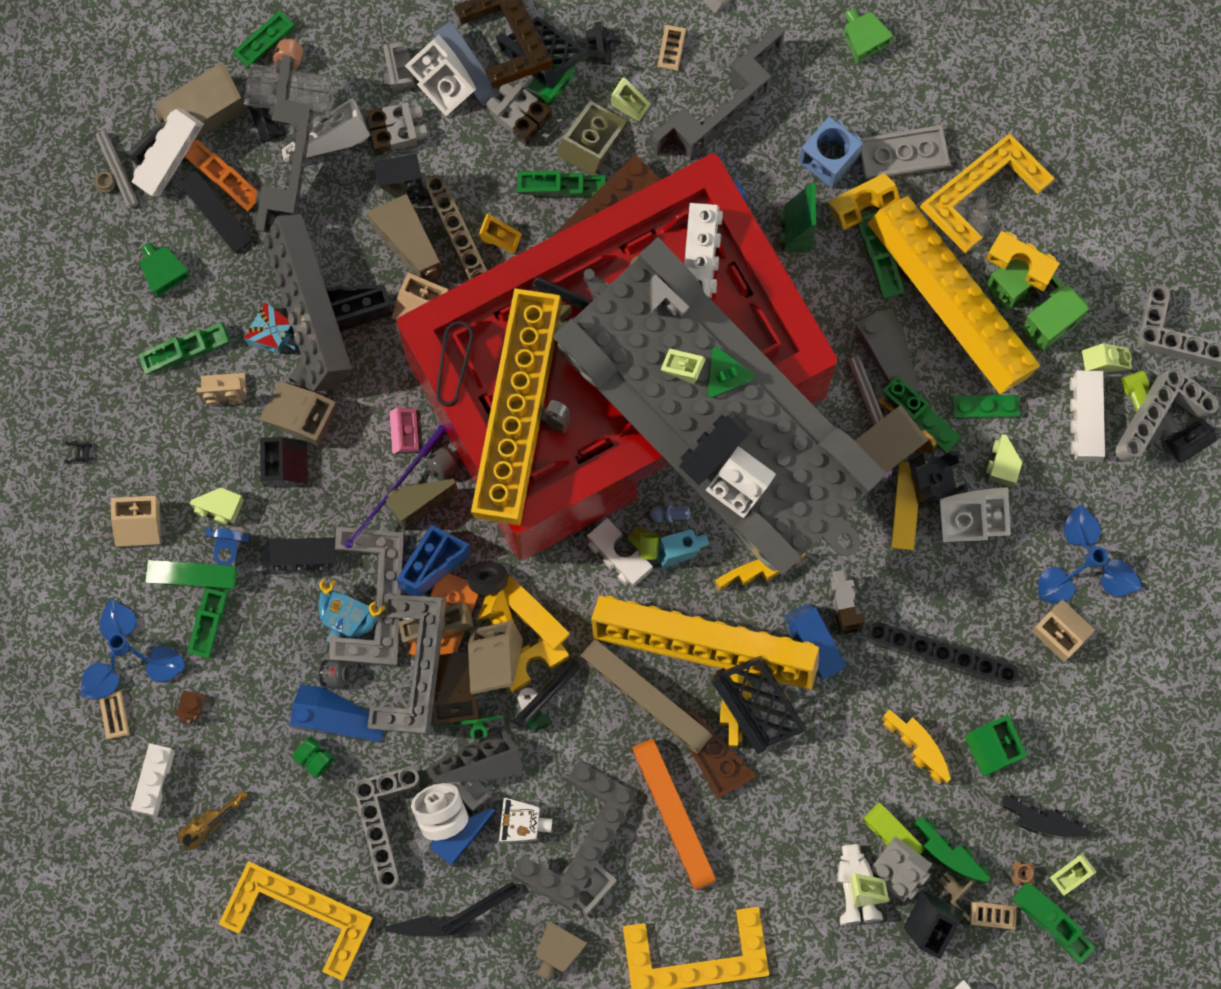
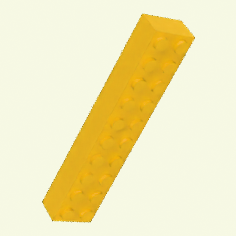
[868,196,1041,395]
[471,289,563,526]
[591,596,819,690]

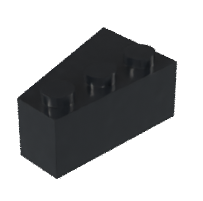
[373,153,425,205]
[325,285,393,331]
[679,411,753,485]
[260,537,337,575]

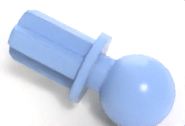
[650,505,690,523]

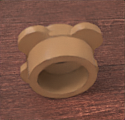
[1012,862,1035,885]

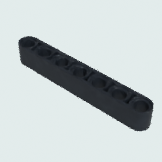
[867,622,1018,687]

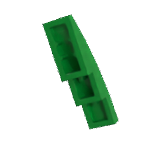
[517,170,606,198]
[857,212,905,299]
[138,322,232,375]
[146,560,237,589]
[187,588,230,658]

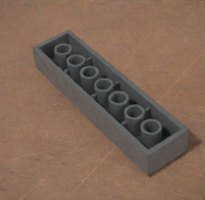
[263,214,352,392]

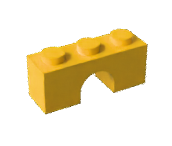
[828,173,900,230]
[986,231,1060,291]
[508,637,569,694]

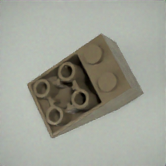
[259,381,338,447]
[468,620,523,694]

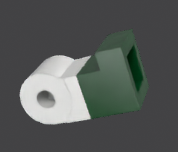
[518,688,552,733]

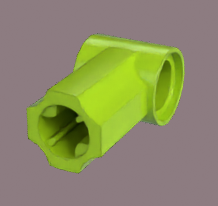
[1121,370,1151,414]
[628,527,660,560]

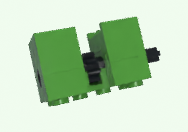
[986,243,1089,352]

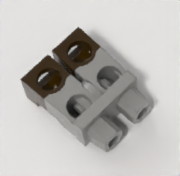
[486,83,552,146]
[365,102,428,156]
[828,570,865,635]

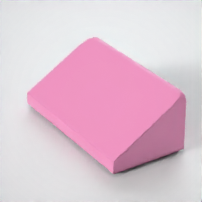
[390,408,419,454]

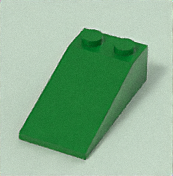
[780,183,816,253]

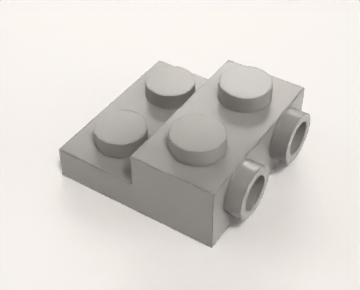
[871,836,932,902]
[560,863,617,918]

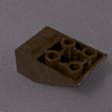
[432,651,480,725]

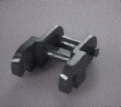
[64,441,93,464]

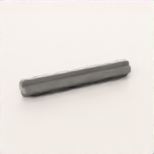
[96,130,138,208]
[848,356,884,426]

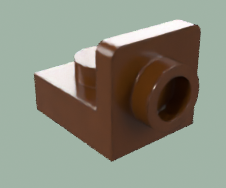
[174,690,206,725]

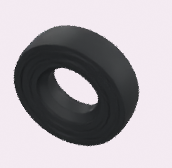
[467,561,508,595]

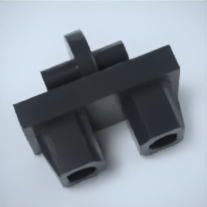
[585,21,621,65]

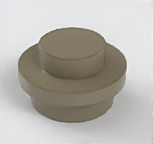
[94,172,116,193]

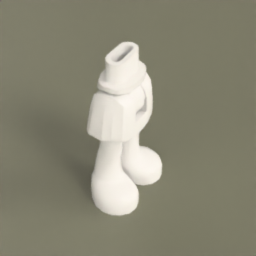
[838,844,883,926]

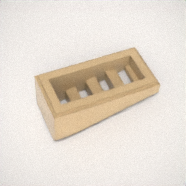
[657,25,686,71]
[969,902,1017,930]

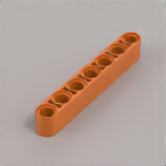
[632,738,716,891]

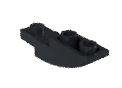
[999,794,1091,839]

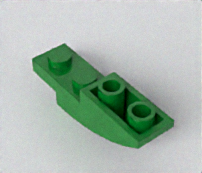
[882,376,961,454]
[913,816,990,884]
[1011,882,1096,964]

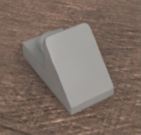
[650,274,689,317]

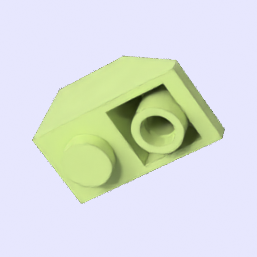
[1082,343,1132,373]
[986,434,1022,488]
[190,488,244,525]

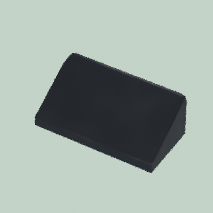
[248,96,286,143]
[126,125,163,165]
[1166,419,1217,463]

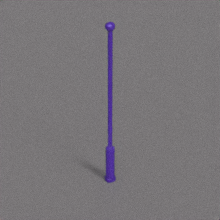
[344,424,447,548]

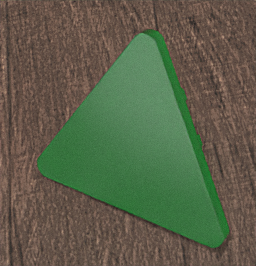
[707,347,755,398]
[453,715,503,739]

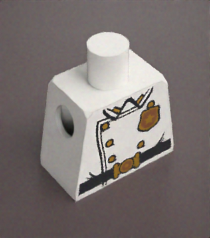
[499,798,552,844]

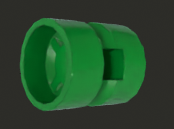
[292,736,335,779]

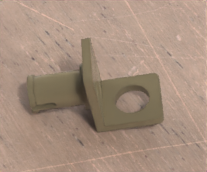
[937,871,973,923]

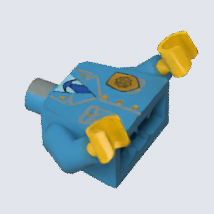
[318,577,386,644]

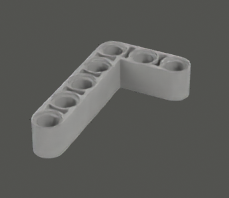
[1137,285,1221,369]
[1116,368,1219,461]
[354,767,420,890]

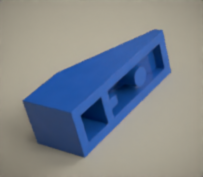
[430,808,495,866]

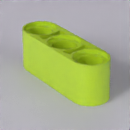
[862,803,925,855]

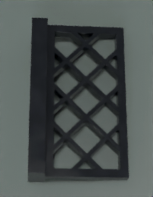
[496,16,589,89]
[712,656,806,754]

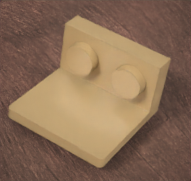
[197,373,247,406]

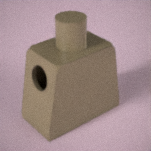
[536,921,587,981]

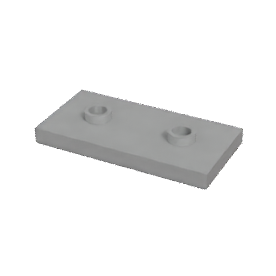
[860,125,951,181]

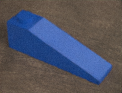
[290,684,383,743]

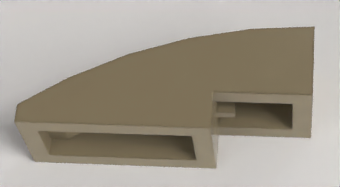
[398,602,474,644]

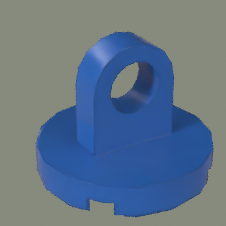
[205,527,250,566]

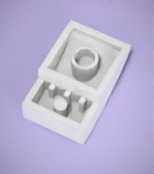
[405,35,476,116]
[940,488,1011,542]

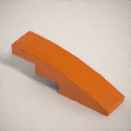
[184,139,257,212]

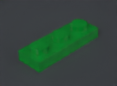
[233,10,295,69]
[952,395,1020,419]

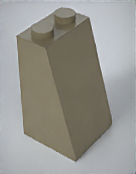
[155,62,247,137]
[367,194,442,283]

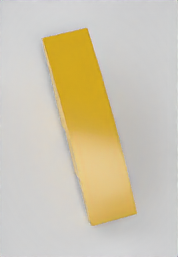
[891,461,918,551]
[715,554,805,591]
[503,576,570,650]

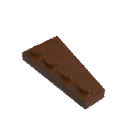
[686,709,757,799]

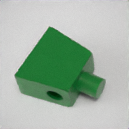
[139,242,191,298]

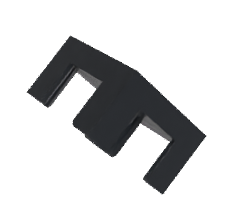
[909,451,968,504]

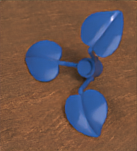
[1038,505,1142,604]
[80,599,185,700]

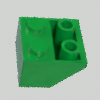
[525,56,576,105]
[964,715,1028,777]

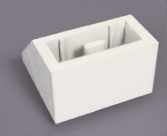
[706,446,776,518]

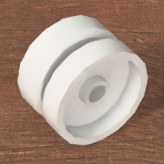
[411,783,469,841]

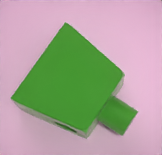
[844,8,893,63]

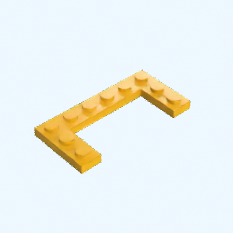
[920,133,1055,254]
[219,861,373,982]
[623,907,769,989]

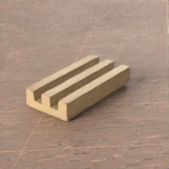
[99,691,130,740]

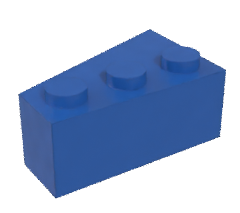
[397,524,471,596]
[783,604,847,680]

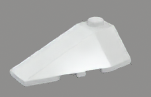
[282,98,371,162]

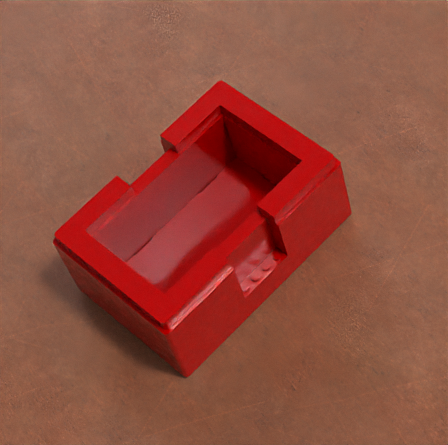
[397,154,837,561]

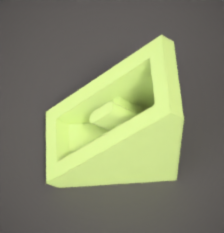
[611,78,651,121]
[661,349,706,384]
[1050,854,1096,896]
[849,873,889,908]

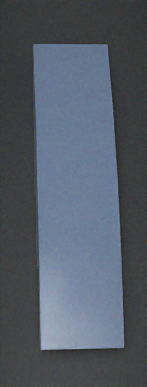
[433,21,500,108]

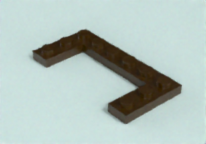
[454,0,554,89]

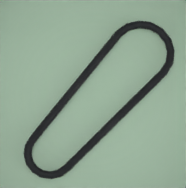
[436,321,473,406]

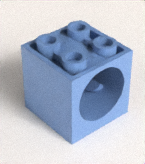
[799,117,863,188]

